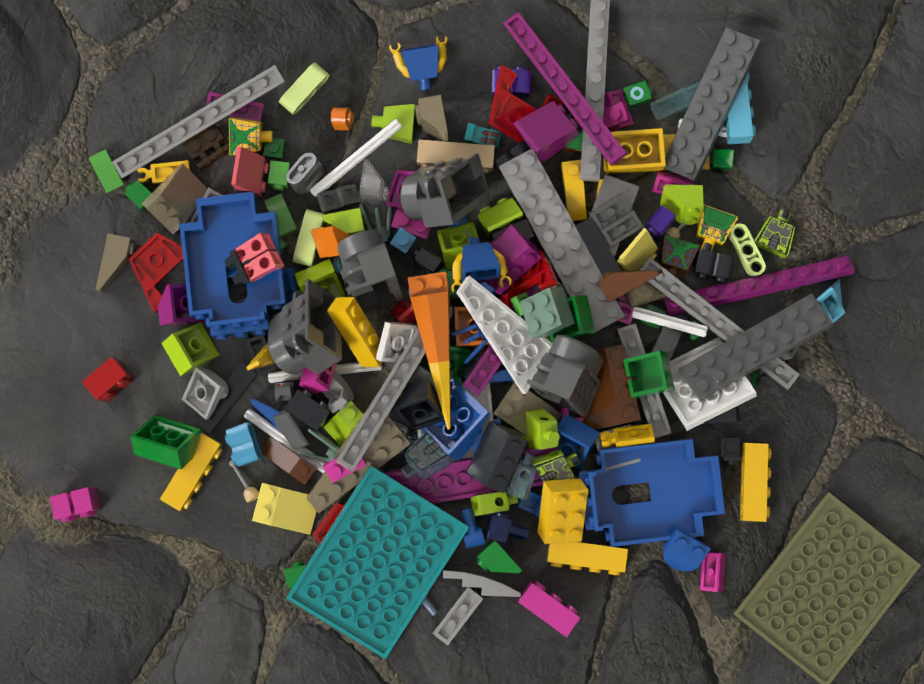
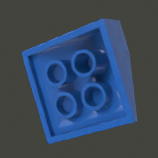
[422,377,490,462]

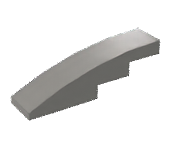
[443,570,521,597]

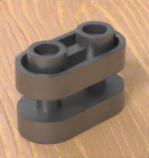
[286,153,324,195]

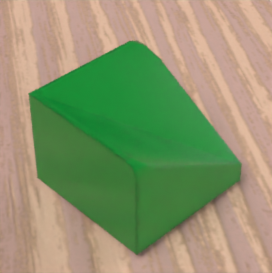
[712,149,734,170]

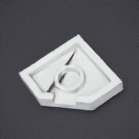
[376,322,417,362]

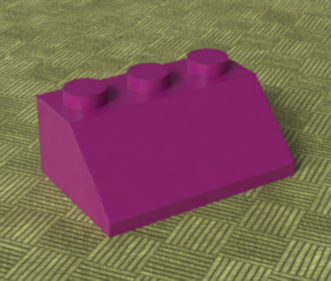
[484,224,542,295]

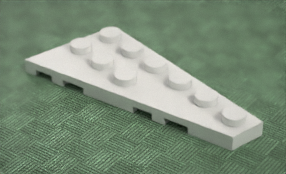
[456,276,552,394]

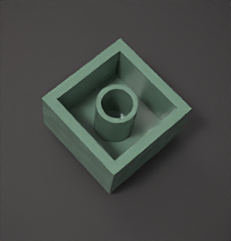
[520,287,575,339]

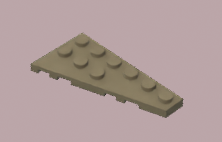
[307,397,411,513]

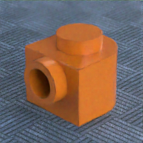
[331,107,354,131]

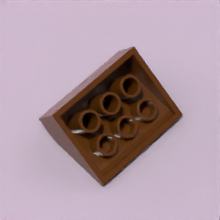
[578,344,641,430]

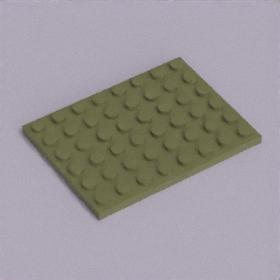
[733,492,921,684]

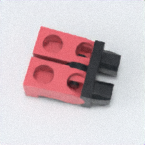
[224,233,285,285]

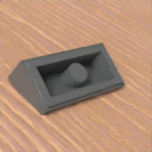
[273,410,308,449]

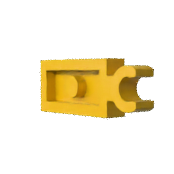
[137,160,190,184]
[600,423,655,448]

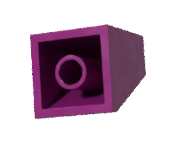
[514,101,579,163]

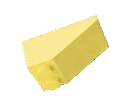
[617,228,658,271]
[252,483,317,535]

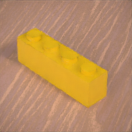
[327,297,383,367]
[160,433,223,511]
[740,443,771,522]
[547,542,628,576]

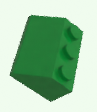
[130,415,201,469]
[477,540,522,573]

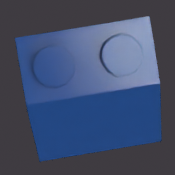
[556,414,599,470]

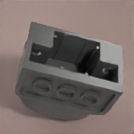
[400,153,491,227]
[337,230,404,313]
[268,279,342,374]
[527,335,603,417]

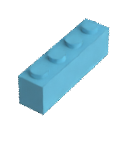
[725,72,756,144]

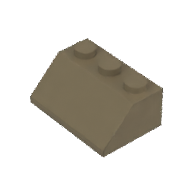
[415,95,448,142]

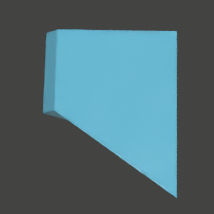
[816,278,845,323]

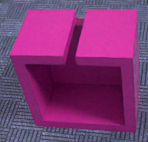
[49,487,101,523]

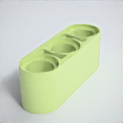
[279,62,330,115]
[293,209,326,267]
[728,223,766,277]

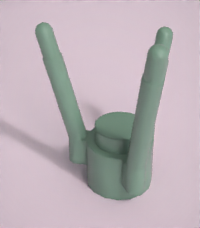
[359,203,392,243]
[299,429,340,462]

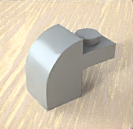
[322,370,354,413]

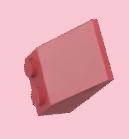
[231,146,270,198]

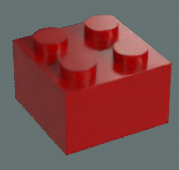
[82,357,134,402]

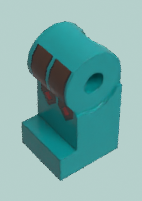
[464,123,502,149]

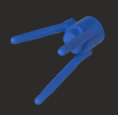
[452,323,488,364]

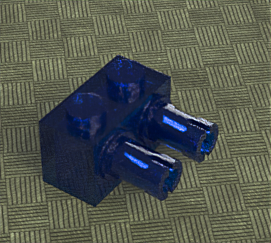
[485,512,529,543]

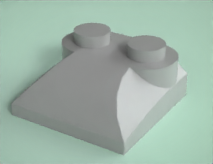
[182,366,228,420]

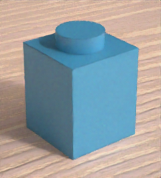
[390,227,417,257]

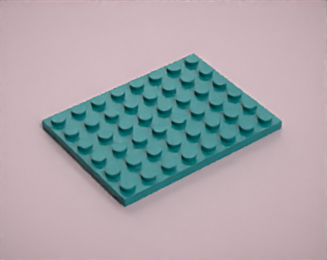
[286,465,469,659]

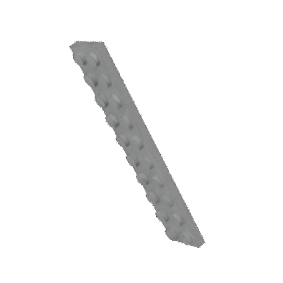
[499,149,624,332]

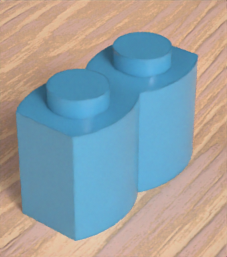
[225,422,263,467]

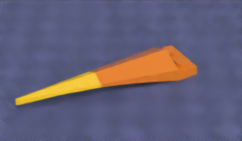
[408,272,451,430]

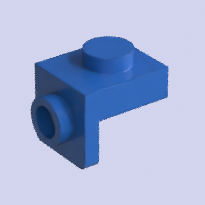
[516,488,542,517]

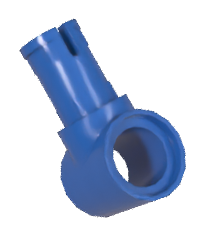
[462,508,485,549]

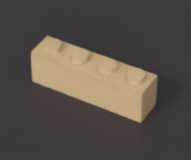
[417,140,495,174]

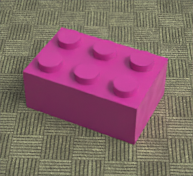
[517,581,580,637]

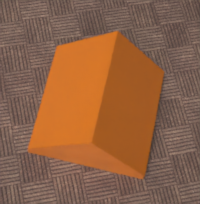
[311,226,350,258]

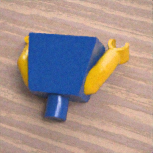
[389,36,447,90]
[451,237,512,293]

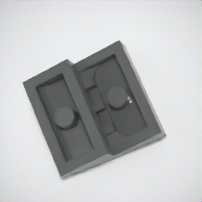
[589,193,643,247]

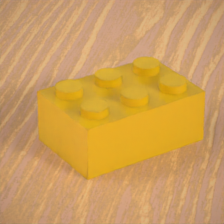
[605,128,666,174]
[538,479,588,544]

